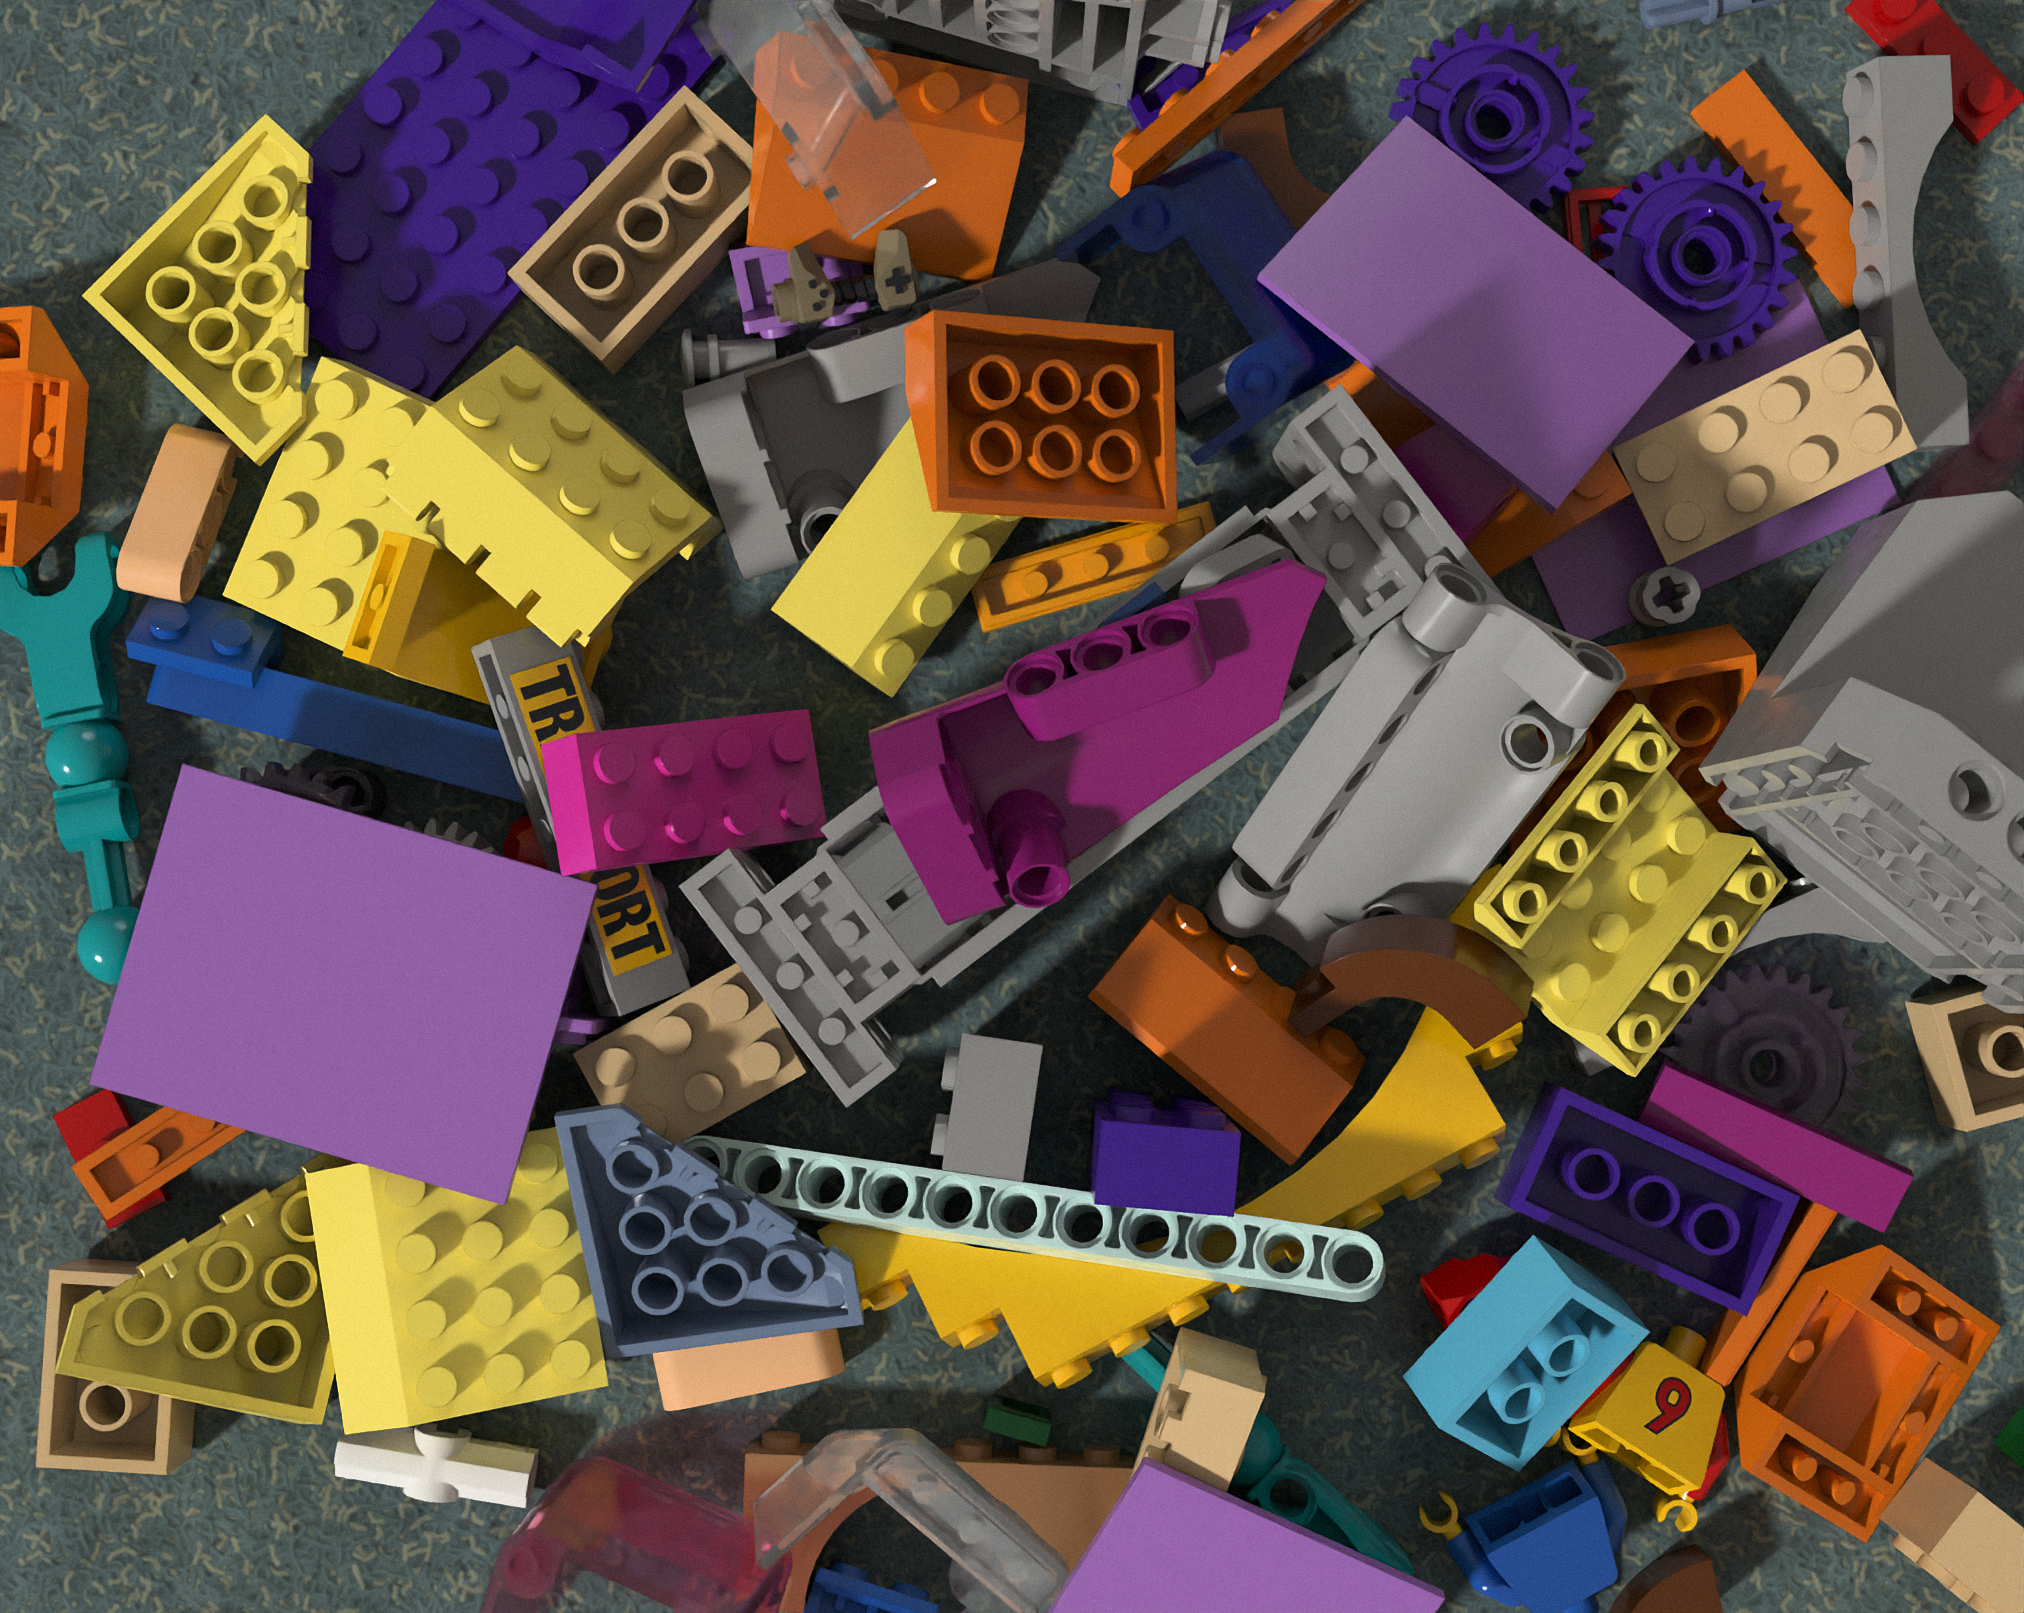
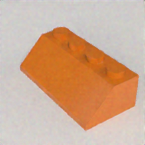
[1088,893,1366,1166]

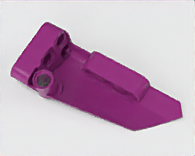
[868,558,1327,926]

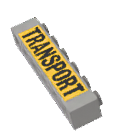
[471,625,691,1016]

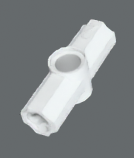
[334,1423,539,1508]

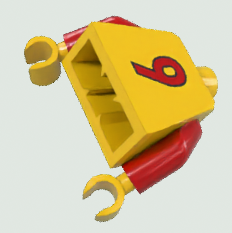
[1543,1326,1730,1532]

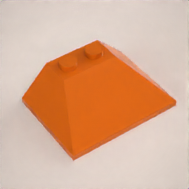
[0,305,89,567]
[1734,1244,2001,1543]

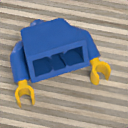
[1419,1425,1628,1613]

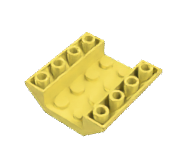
[1474,703,1788,1077]

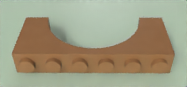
[739,1430,1134,1613]

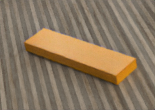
[971,501,1216,634]

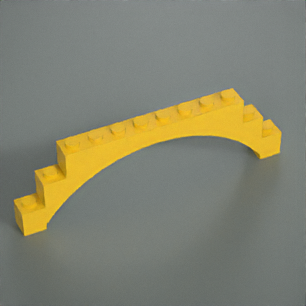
[817,864,1523,1389]

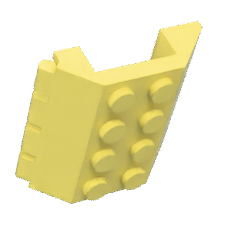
[381,345,724,649]

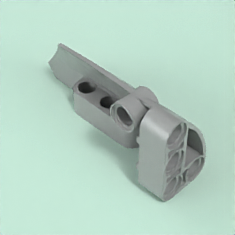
[682,255,1101,581]

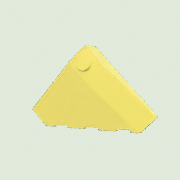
[82,114,313,466]
[54,1153,357,1425]

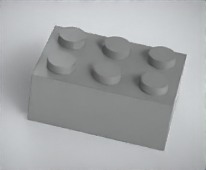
[931,1033,1043,1182]

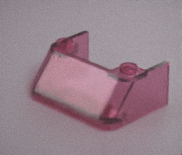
[480,1456,793,1613]

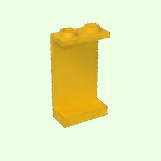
[342,530,613,705]

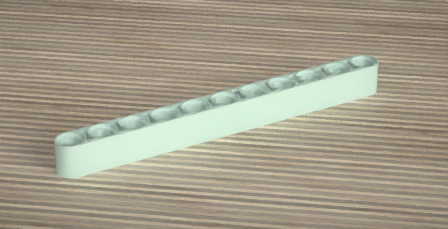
[682,1135,1386,1302]

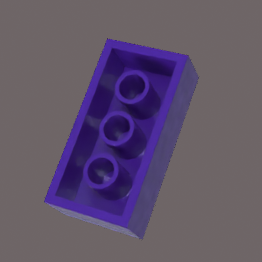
[1493,1081,1800,1316]
[1087,1087,1241,1217]

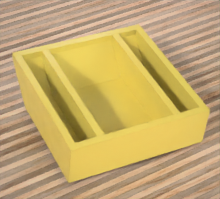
[223,356,491,695]
[305,1127,609,1434]

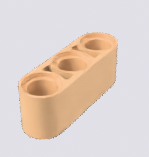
[116,423,244,604]
[652,1328,846,1411]

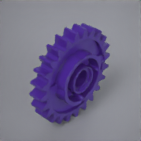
[1388,22,1595,216]
[1590,156,1798,365]

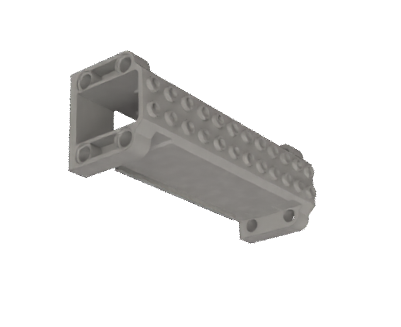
[679,384,1506,1108]

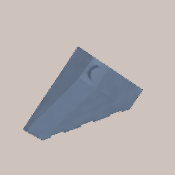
[554,1103,865,1360]

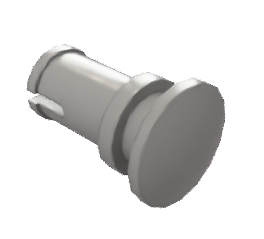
[680,329,777,389]

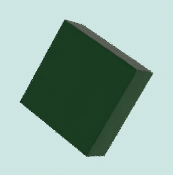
[983,1393,1052,1447]

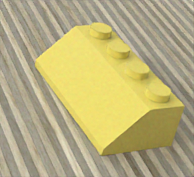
[771,416,1023,698]

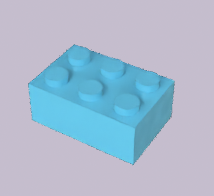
[1403,1235,1650,1472]

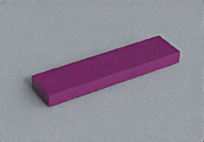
[1638,1059,1914,1233]

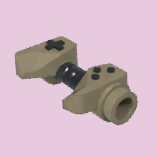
[771,229,920,331]

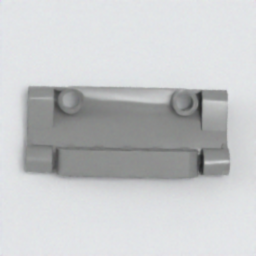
[1205,563,1627,1008]

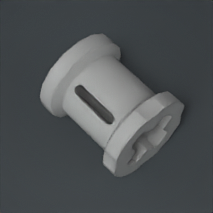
[1626,566,1701,628]

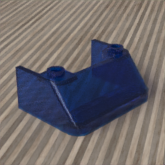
[1053,150,1359,466]

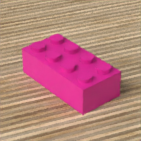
[541,709,827,877]

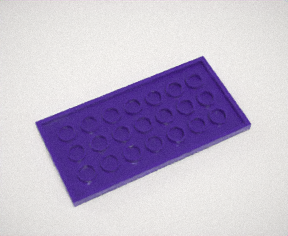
[304,0,740,401]

